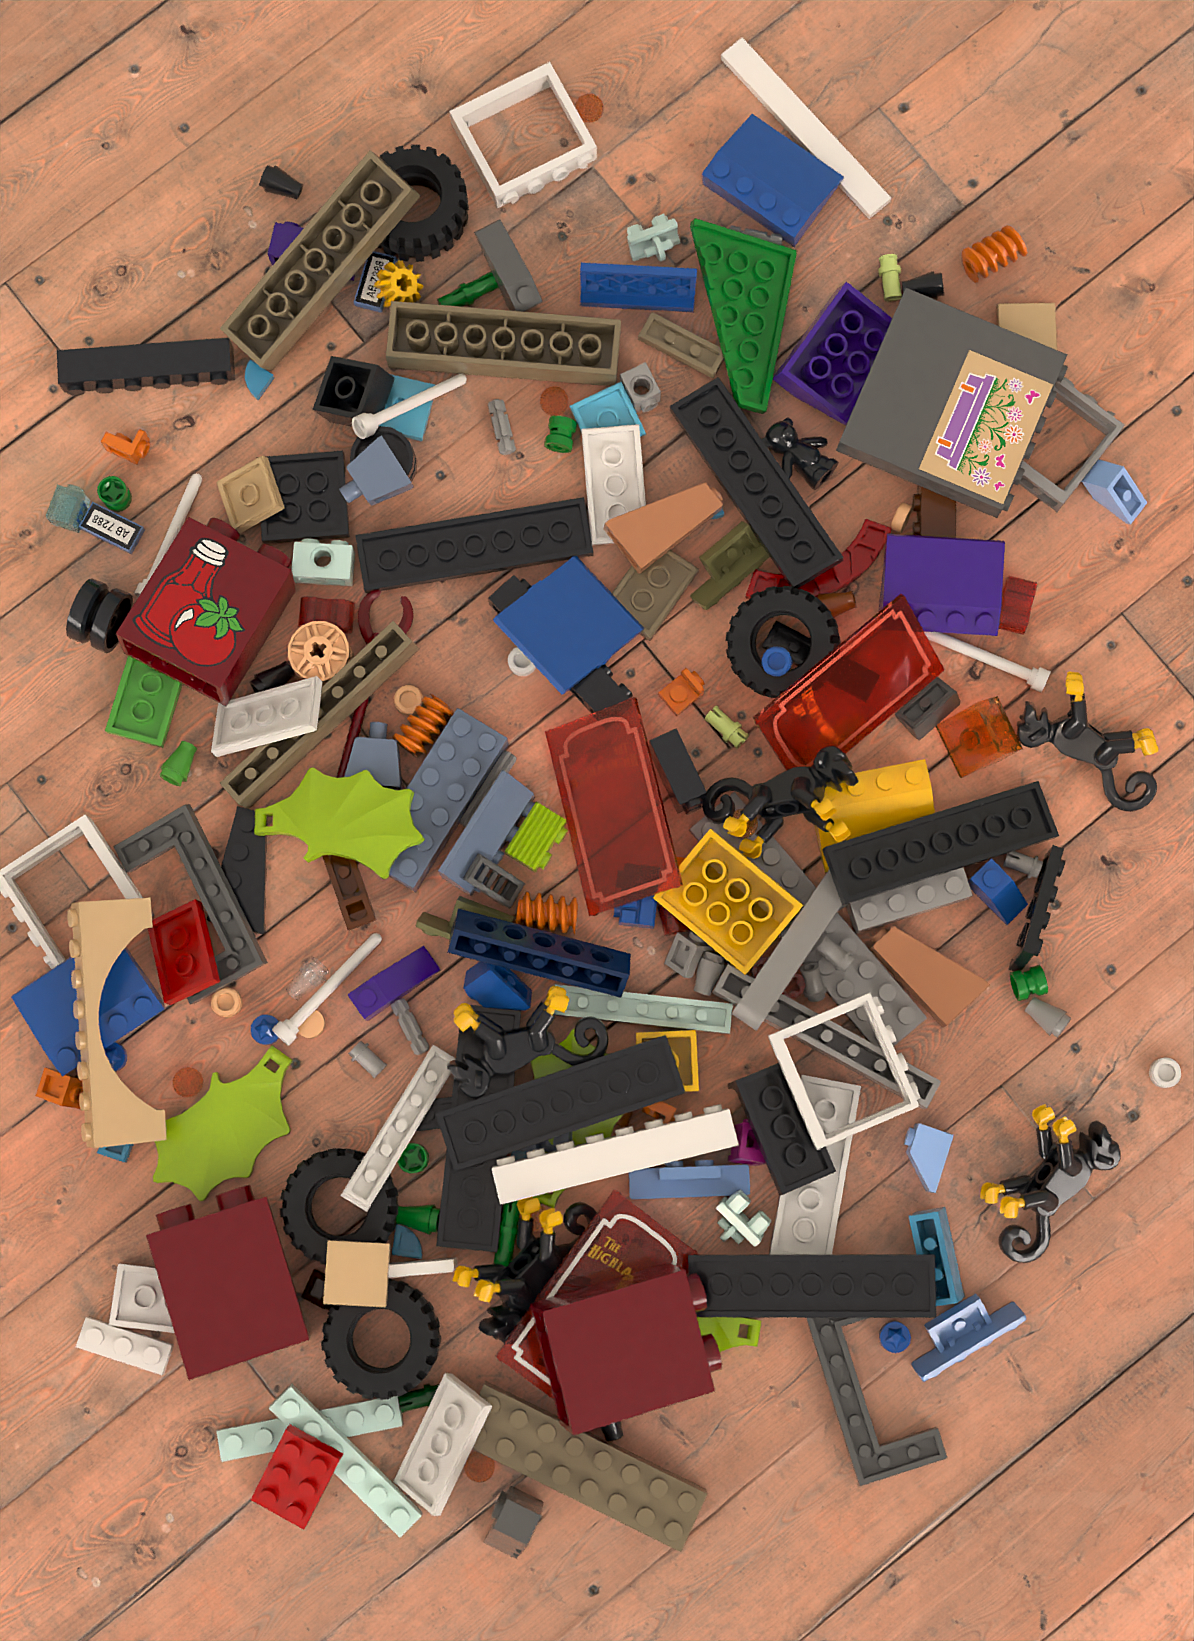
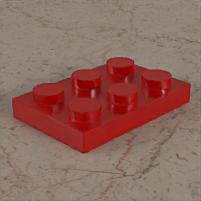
[148,899,220,1005]
[251,1424,343,1530]

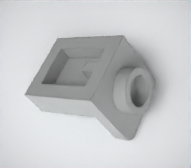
[664,930,714,978]

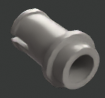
[1003,851,1043,879]
[815,936,855,972]
[800,962,827,1002]
[349,1041,387,1078]

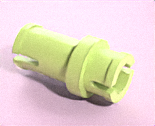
[878,254,902,301]
[704,706,749,749]

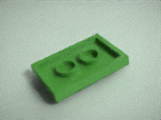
[105,656,183,748]

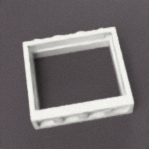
[449,62,597,208]
[0,814,154,969]
[768,993,921,1150]

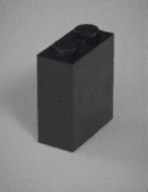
[648,728,707,815]

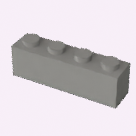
[846,868,973,934]

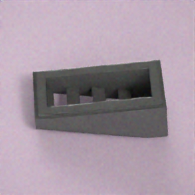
[463,853,525,909]

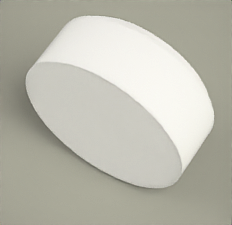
[508,647,536,676]
[1149,1058,1181,1088]

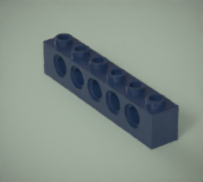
[447,908,631,998]

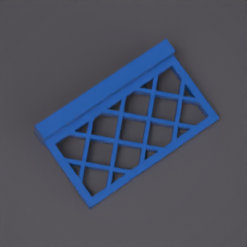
[580,263,697,312]

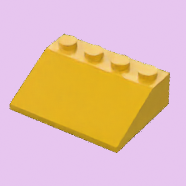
[814,759,935,873]
[653,829,805,975]

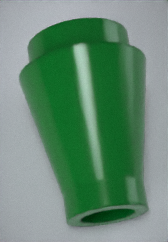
[396,1205,440,1235]

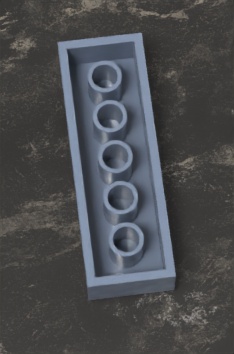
[389,708,509,893]

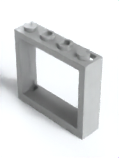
[1019,377,1125,512]

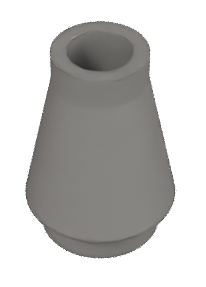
[693,951,727,996]
[1025,997,1071,1038]

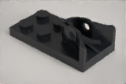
[728,1062,836,1195]

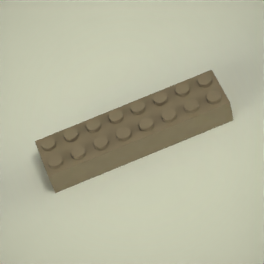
[220,150,421,371]
[386,301,621,386]
[472,1381,707,1552]

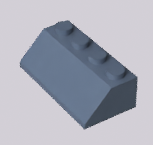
[438,770,535,896]

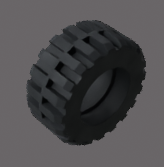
[377,144,469,262]
[725,586,841,699]
[280,1148,399,1265]
[321,1279,441,1400]

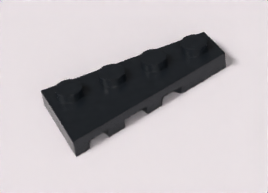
[207,806,267,935]
[1008,845,1065,971]

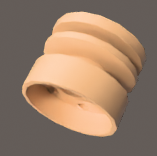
[288,621,354,687]

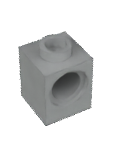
[620,362,661,413]

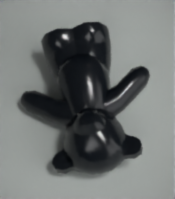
[762,418,839,490]

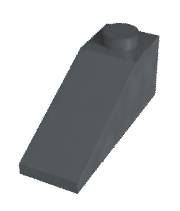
[474,220,543,312]

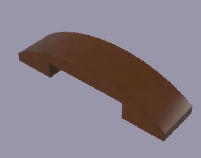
[322,855,376,931]

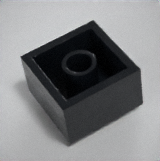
[312,356,395,427]

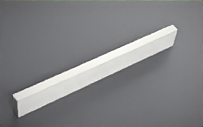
[721,38,891,219]

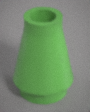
[159,741,197,786]

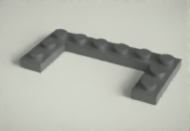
[113,804,268,1004]
[806,1318,948,1486]

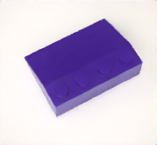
[773,282,892,425]
[878,534,1005,636]

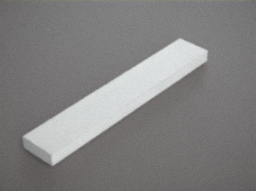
[340,1045,456,1212]

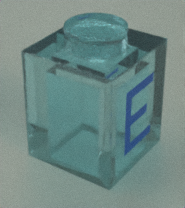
[45,484,91,533]

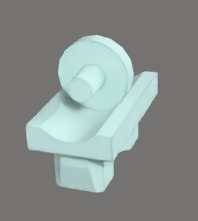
[627,214,680,262]
[716,1190,771,1247]

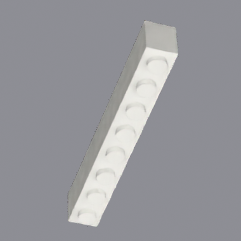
[492,1104,738,1204]

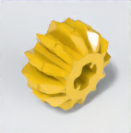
[373,261,424,307]

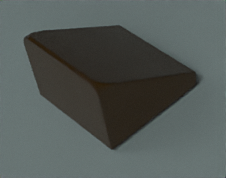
[301,1269,334,1310]

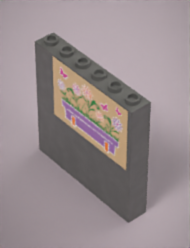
[836,288,1068,518]

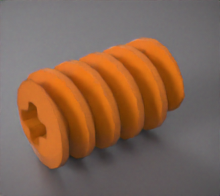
[962,225,1027,283]
[393,694,454,758]
[516,891,578,935]

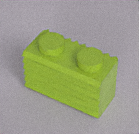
[505,802,568,873]

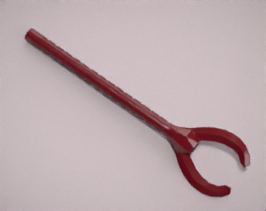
[336,589,414,778]

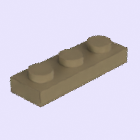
[638,312,724,379]

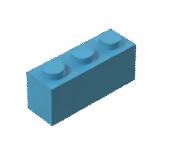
[909,1207,965,1306]

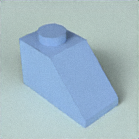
[1082,459,1147,525]
[904,1123,954,1193]

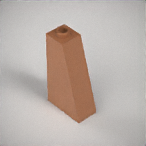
[603,482,723,574]
[869,926,990,1028]

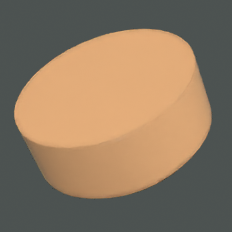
[891,502,913,533]
[394,685,423,716]
[211,987,242,1018]
[298,1010,325,1039]

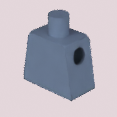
[339,435,414,506]
[344,722,402,790]

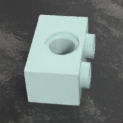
[292,539,355,586]

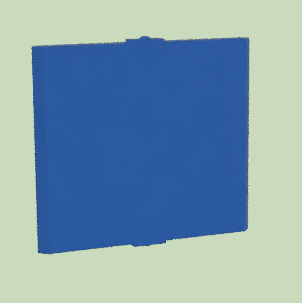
[493,556,644,695]

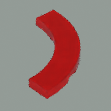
[745,519,892,599]

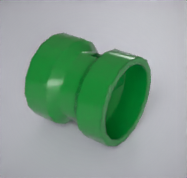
[544,415,577,453]
[97,476,132,512]
[1010,965,1048,1001]
[397,1143,429,1173]

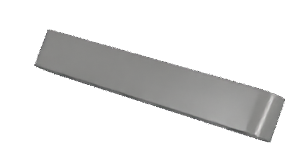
[731,870,842,1031]

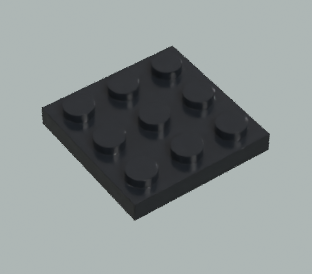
[257,451,350,544]

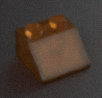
[936,696,1023,778]

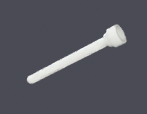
[352,374,467,439]
[134,473,202,597]
[916,631,1051,693]
[272,933,382,1046]

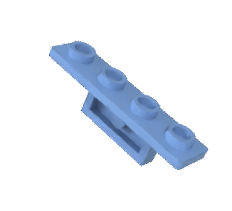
[629,1160,750,1199]
[911,1293,1027,1382]

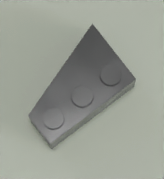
[484,1486,543,1559]

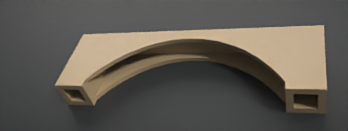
[67,897,167,1148]

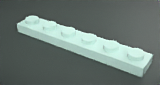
[553,984,733,1034]
[269,1384,422,1537]
[216,1396,404,1462]

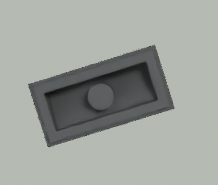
[895,677,961,740]

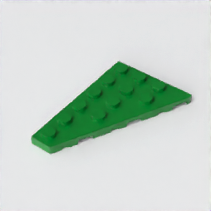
[690,218,797,414]

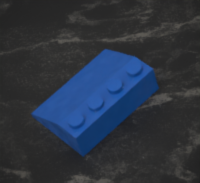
[702,114,844,247]
[11,947,164,1076]

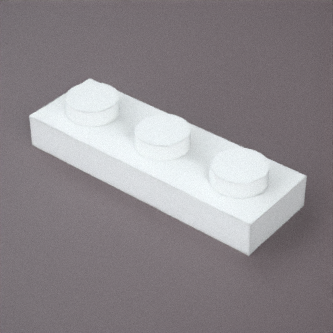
[76,1317,174,1375]

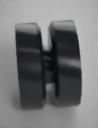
[350,426,417,482]
[66,578,133,653]

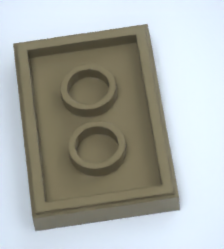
[612,550,699,641]

